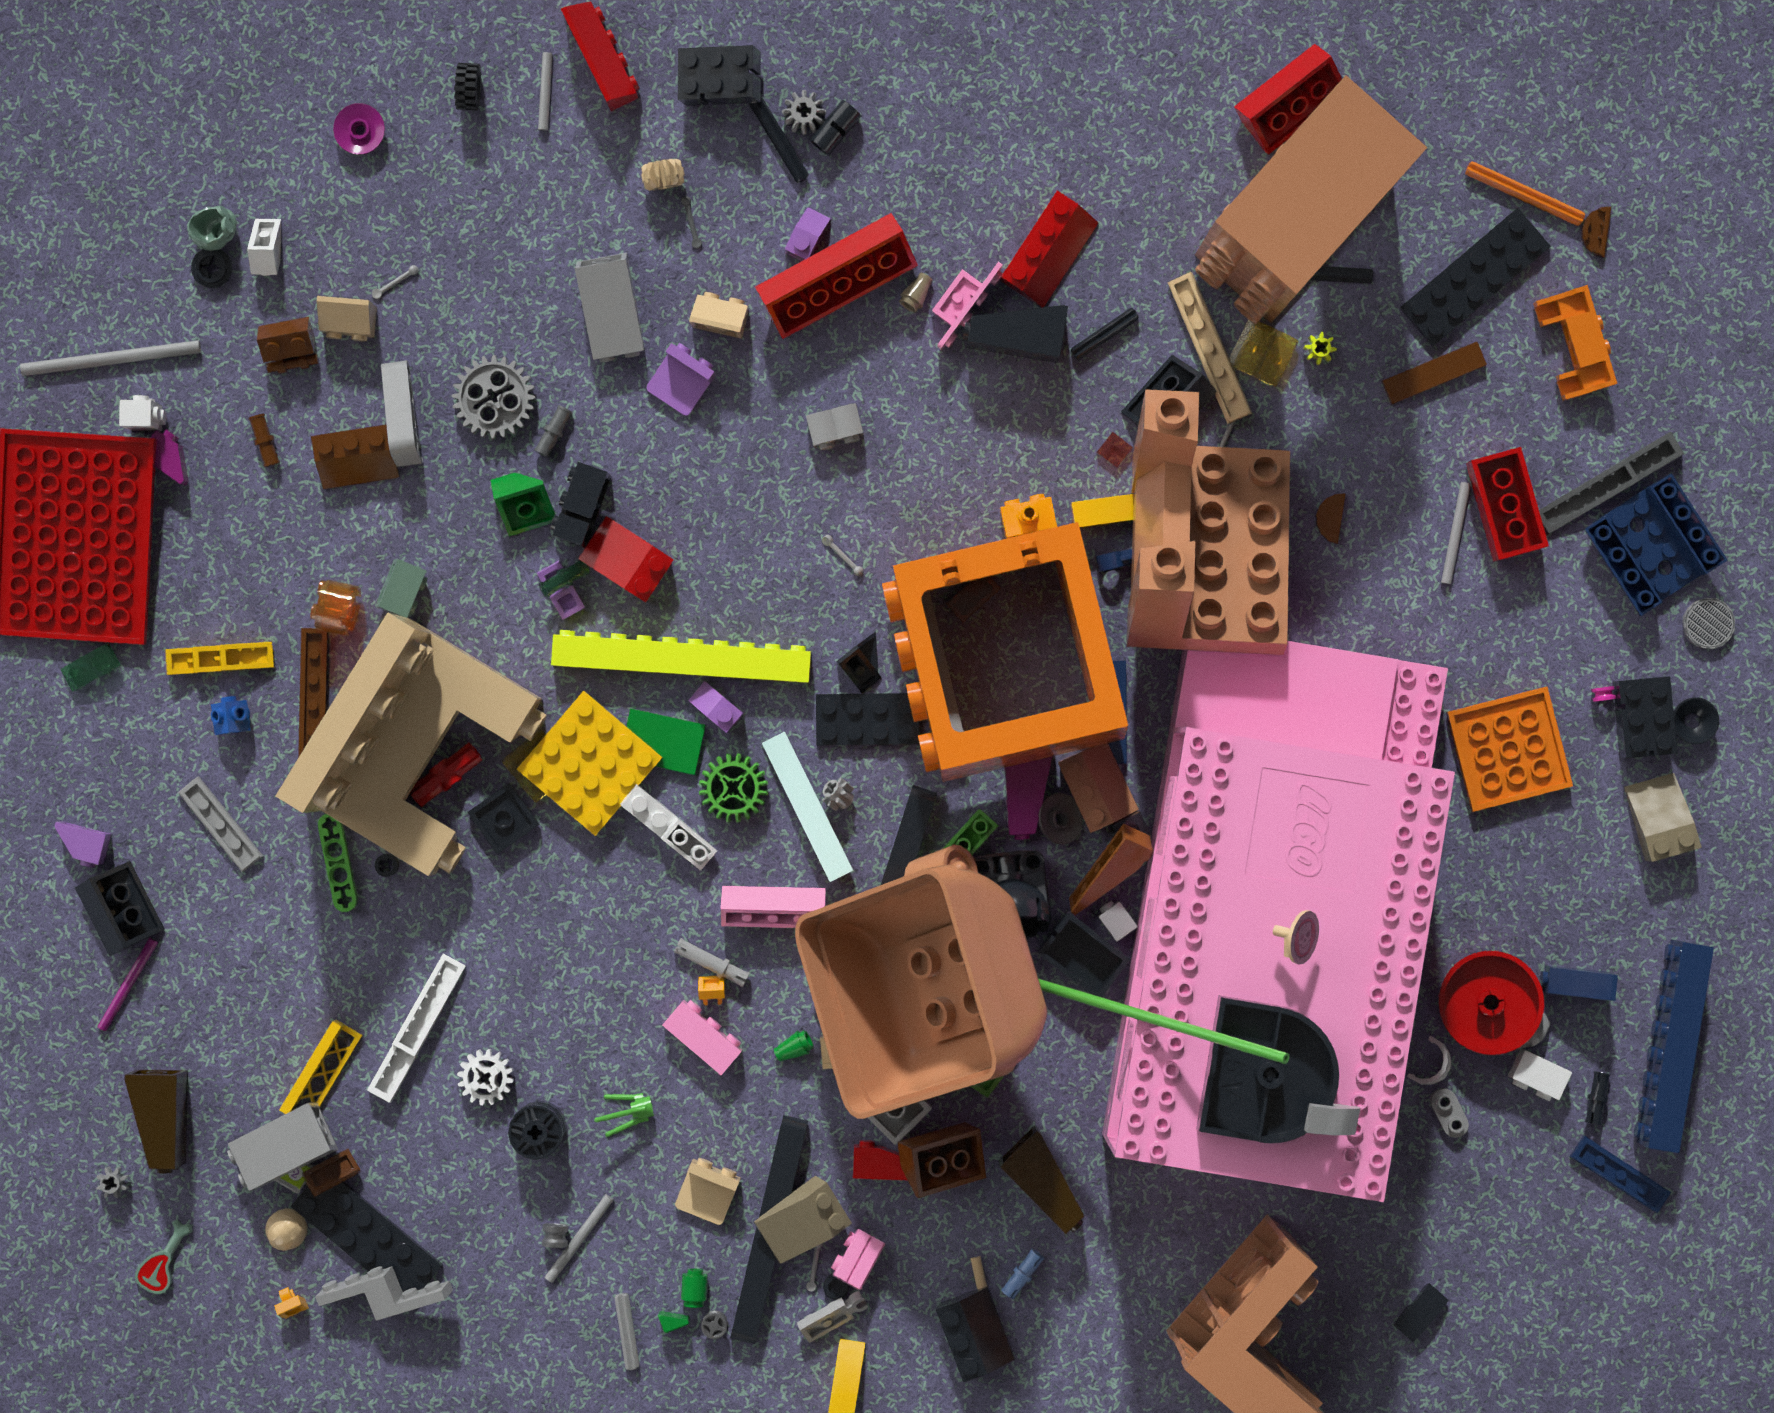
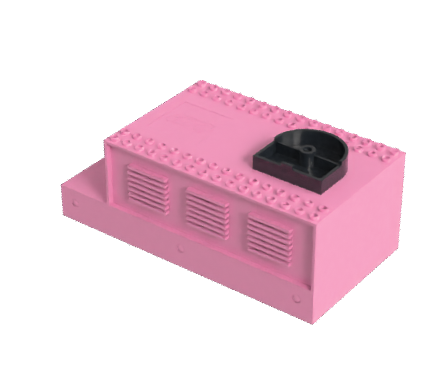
[1102,641,1455,1202]

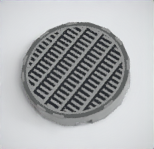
[1682,598,1735,649]

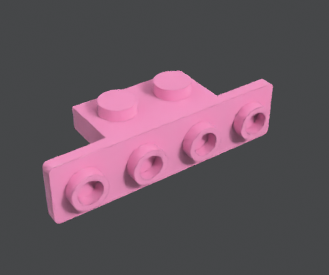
[932,262,1003,350]

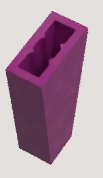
[1004,757,1052,840]

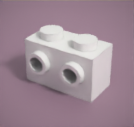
[119,395,167,431]

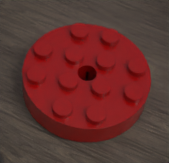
[1439,951,1544,1055]

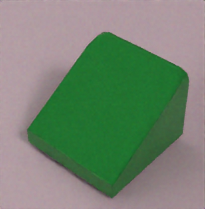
[658,1311,690,1333]

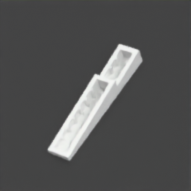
[367,954,466,1103]

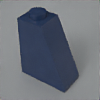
[1540,966,1618,1001]

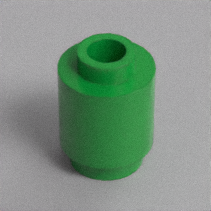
[681,1268,708,1308]

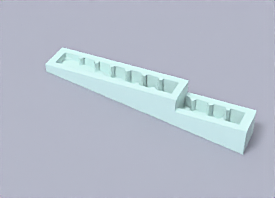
[762,732,853,882]

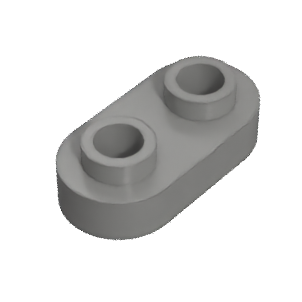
[1430,1088,1469,1138]

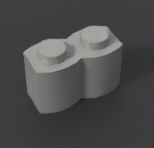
[806,403,864,450]

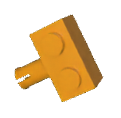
[1000,494,1057,539]

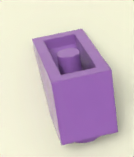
[784,208,831,261]
[688,681,744,733]
[54,821,111,868]

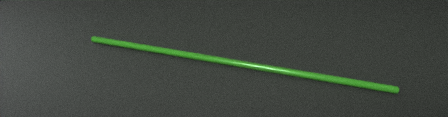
[1039,979,1289,1064]

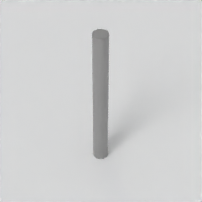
[1441,482,1471,585]
[545,1194,614,1283]

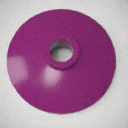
[333,103,385,155]

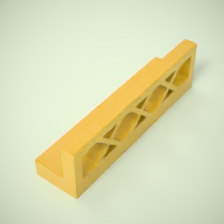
[279,1019,363,1114]

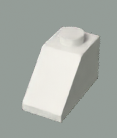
[247,219,281,276]

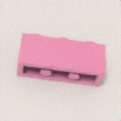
[662,1000,742,1075]

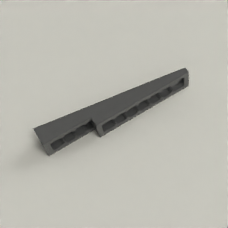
[1539,432,1684,534]

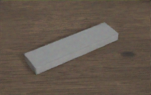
[178,776,263,872]

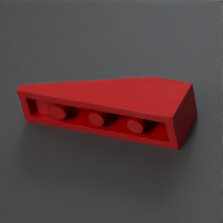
[853,1140,908,1181]

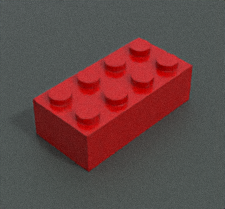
[1466,447,1549,562]

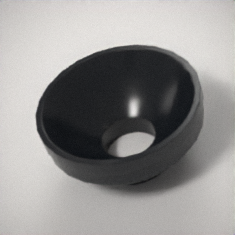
[1674,697,1720,744]

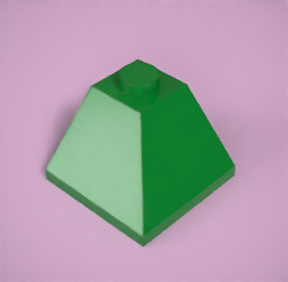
[490,473,556,536]

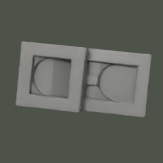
[1304,1103,1360,1135]

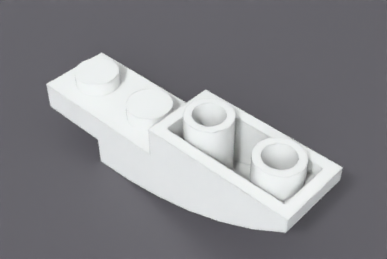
[620,784,717,870]

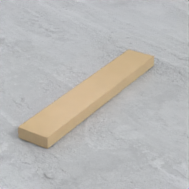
[1168,272,1252,424]

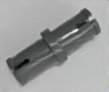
[534,405,573,458]

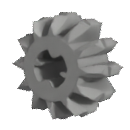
[782,90,826,135]

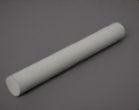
[538,52,553,131]

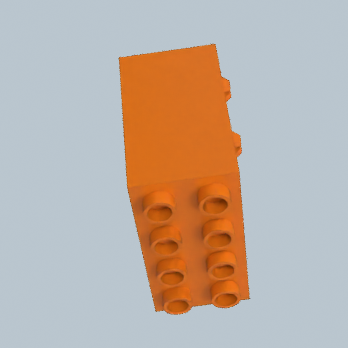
[882,522,1128,782]

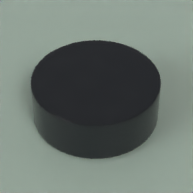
[823,1273,849,1300]

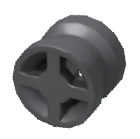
[542,1223,569,1248]
[701,1310,728,1339]

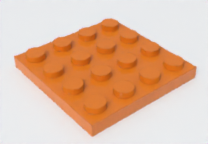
[1446,686,1573,812]

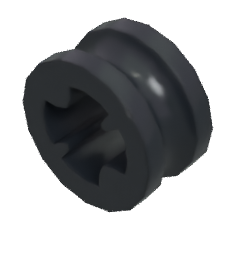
[374,854,399,877]

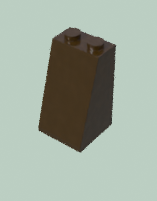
[124,1069,188,1174]
[999,1125,1084,1234]

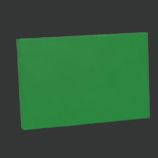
[626,708,706,775]

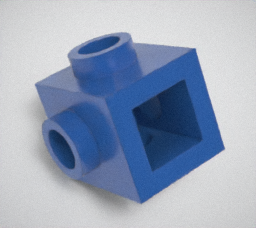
[211,696,251,735]

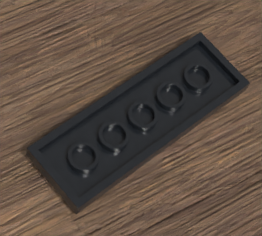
[1400,208,1551,347]
[290,1182,443,1292]

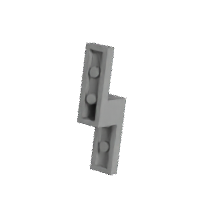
[315,1266,453,1321]

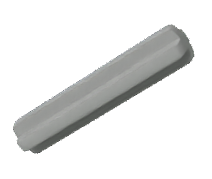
[615,1293,639,1370]

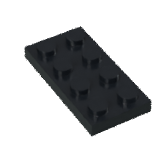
[816,693,919,746]

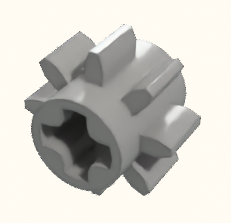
[822,777,854,811]
[96,1166,129,1198]

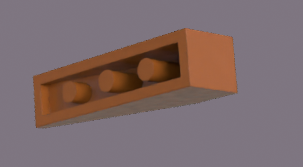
[1069,824,1153,915]

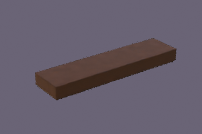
[1381,341,1487,405]

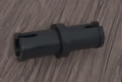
[1585,1071,1611,1125]

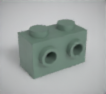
[375,559,428,618]

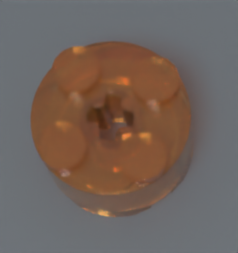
[310,580,361,637]

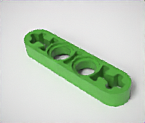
[318,814,358,912]

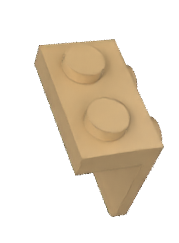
[675,1158,741,1225]

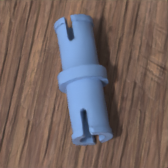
[1001,1248,1045,1300]

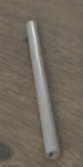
[20,340,202,376]

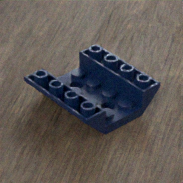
[1584,473,1728,616]

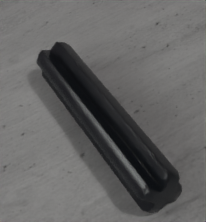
[1071,308,1139,360]

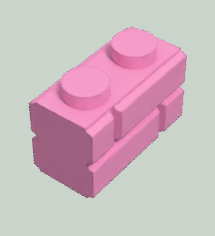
[831,1229,885,1290]

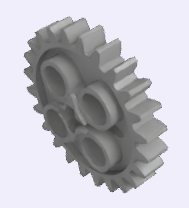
[452,355,536,439]

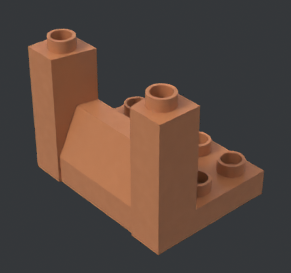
[1126,390,1290,655]
[1166,1214,1323,1413]

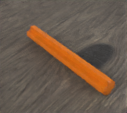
[1465,161,1585,226]

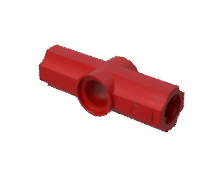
[410,742,483,807]

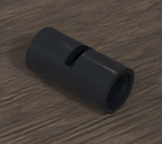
[809,100,862,156]

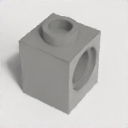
[1097,900,1138,942]

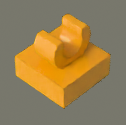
[698,976,725,1006]
[274,1287,309,1319]

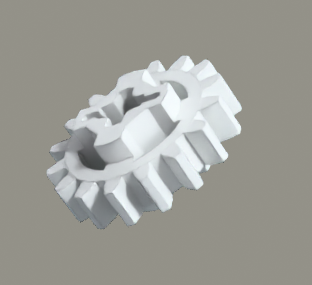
[457,1049,514,1106]

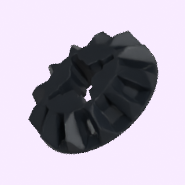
[191,249,233,289]

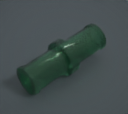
[539,560,590,598]

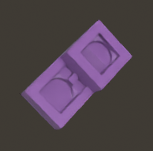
[537,560,585,620]

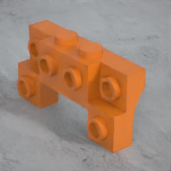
[1533,285,1617,401]

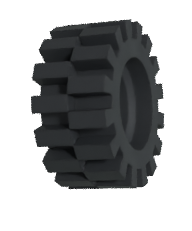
[454,62,482,111]

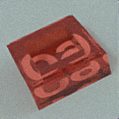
[1096,432,1133,468]

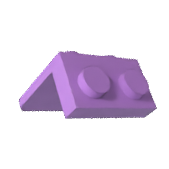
[647,343,716,416]

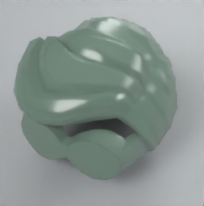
[187,205,237,251]

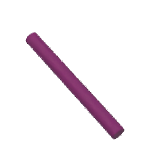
[97,937,158,1031]

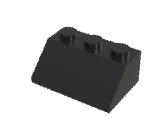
[1121,355,1216,427]
[75,861,165,956]
[936,1286,1015,1382]

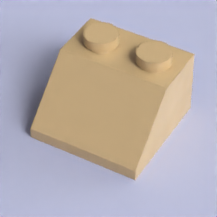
[689,292,749,339]
[317,296,377,342]

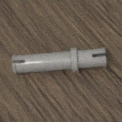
[674,938,750,988]

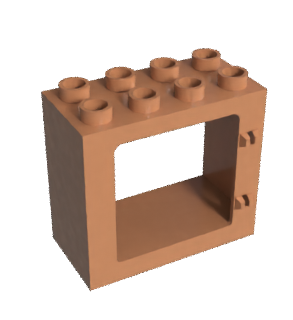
[1195,75,1427,324]

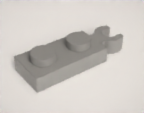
[797,1291,868,1343]

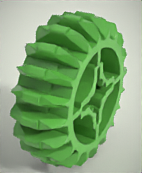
[699,753,768,822]

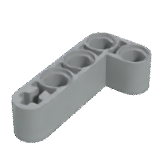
[381,360,423,467]

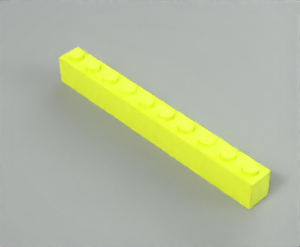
[551,630,811,683]

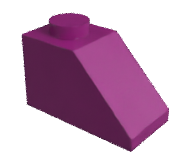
[151,429,189,486]

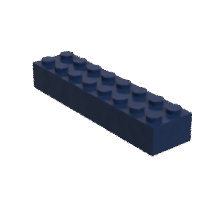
[1634,939,1714,1153]

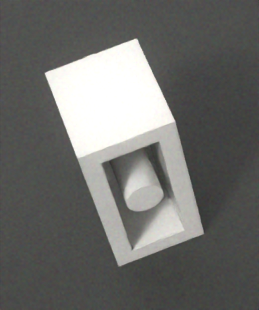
[1508,1048,1572,1101]

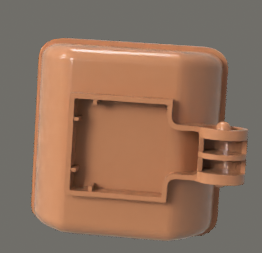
[795,845,1048,1119]

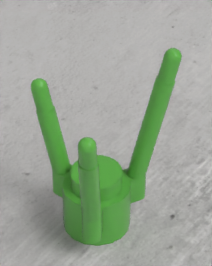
[594,1093,654,1137]

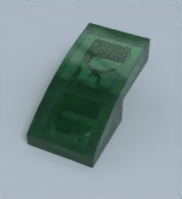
[60,643,121,692]

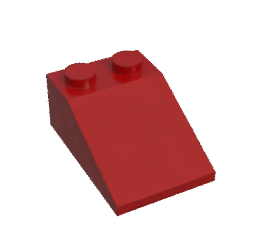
[578,516,674,603]

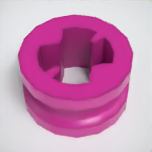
[1591,686,1616,702]

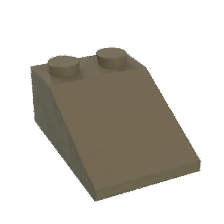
[1624,773,1702,862]
[754,1176,852,1263]

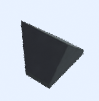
[836,631,882,693]

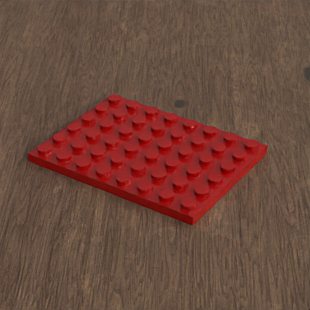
[0,428,157,645]

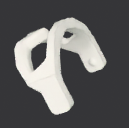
[1407,1036,1451,1085]

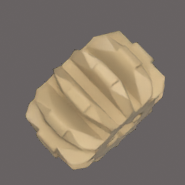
[641,159,685,191]

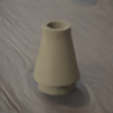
[899,273,933,312]

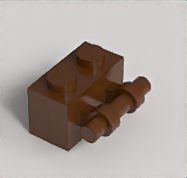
[257,317,319,374]

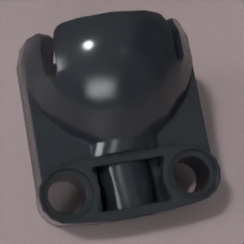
[974,850,1051,939]

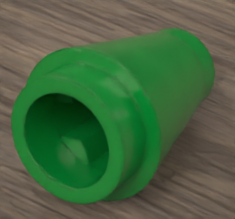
[774,1030,814,1062]

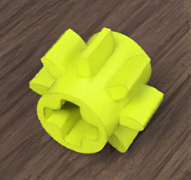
[1303,332,1337,365]

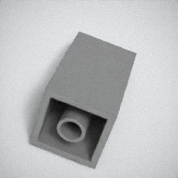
[575,253,644,362]
[227,1103,339,1191]

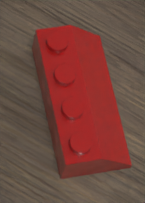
[561,1,640,111]
[1234,44,1342,155]
[1000,190,1099,308]

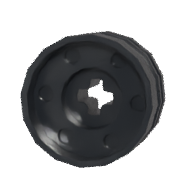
[508,1101,567,1160]

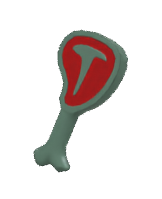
[135,1220,193,1294]

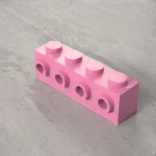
[721,886,825,928]

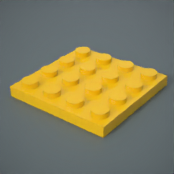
[517,691,662,836]

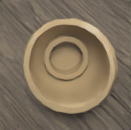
[266,1208,308,1251]

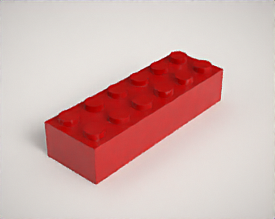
[755,213,918,339]

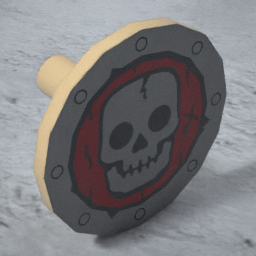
[1273,910,1319,965]

